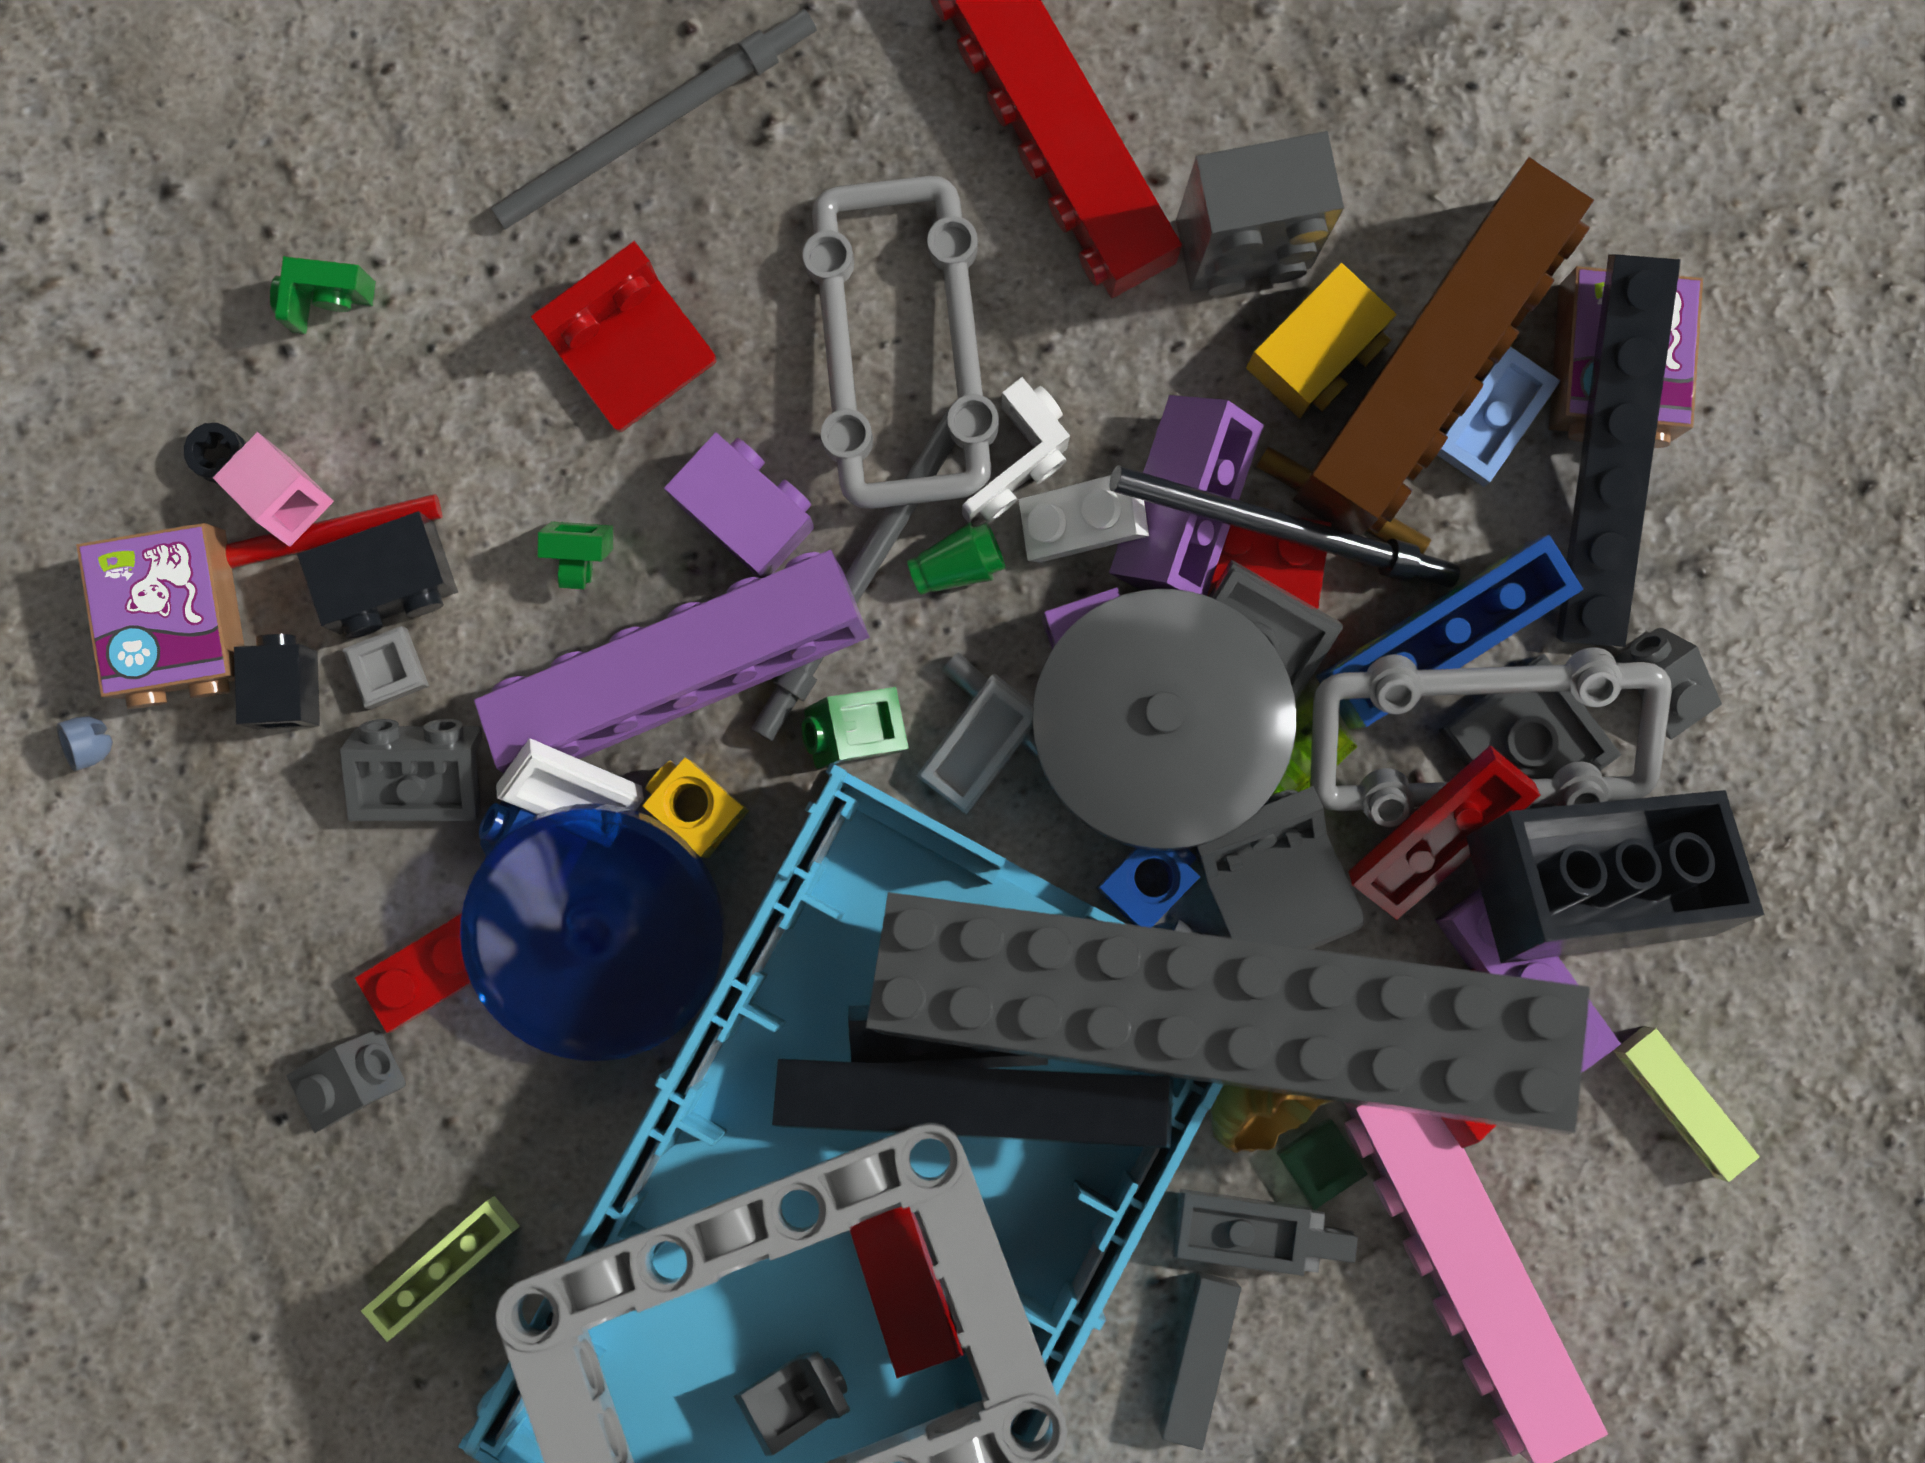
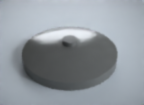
[1033,589,1296,851]

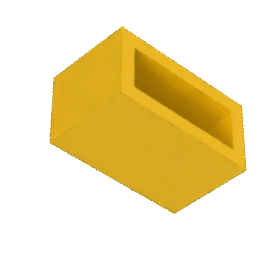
[1246,262,1397,419]

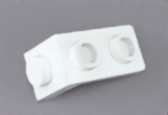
[962,377,1070,524]

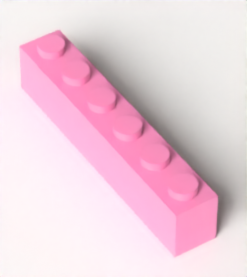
[1344,1103,1608,1463]

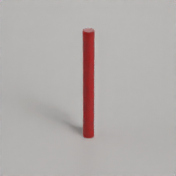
[226,494,443,569]

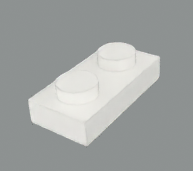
[1019,475,1149,562]

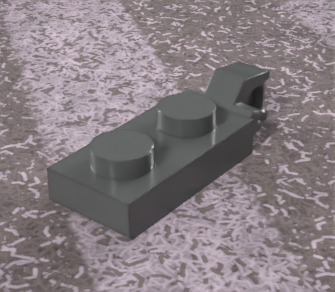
[1172,1189,1358,1276]

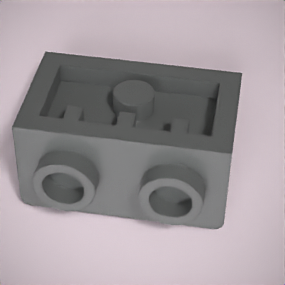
[340,719,483,821]

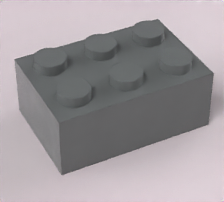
[1176,131,1344,295]

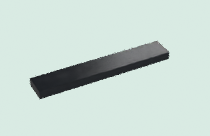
[772,1059,1173,1148]

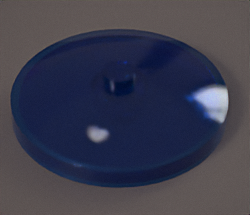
[460,803,725,1061]

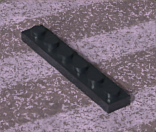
[1556,254,1681,647]

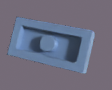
[1437,346,1560,487]

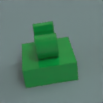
[538,521,613,589]

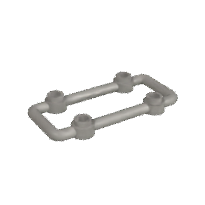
[803,176,999,509]
[1310,647,1672,827]

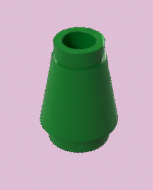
[907,522,1006,595]

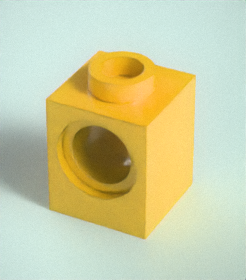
[642,757,749,858]

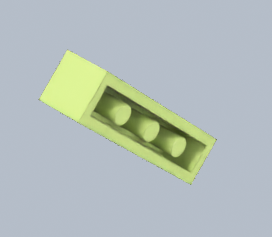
[1613,1026,1760,1182]
[361,1196,520,1342]

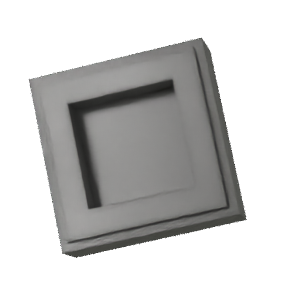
[343,626,429,710]

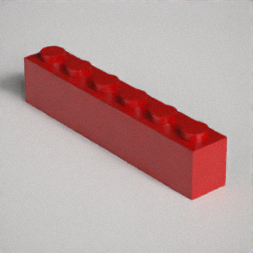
[930,0,1182,299]

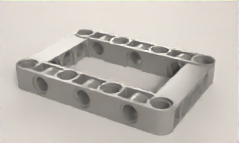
[496,1122,1067,1463]

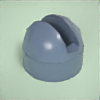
[57,716,113,771]

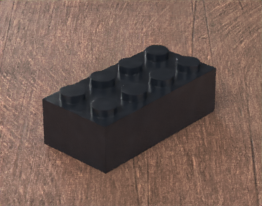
[1466,790,1765,963]

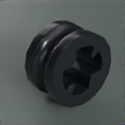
[184,422,246,484]

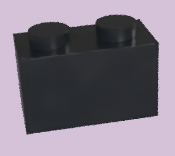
[297,511,458,638]

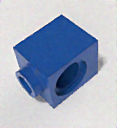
[1095,848,1200,928]

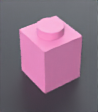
[213,432,334,547]

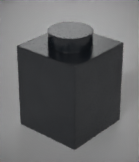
[234,634,320,730]

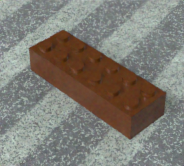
[1293,157,1594,536]

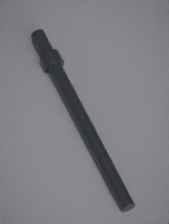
[1109,466,1460,588]

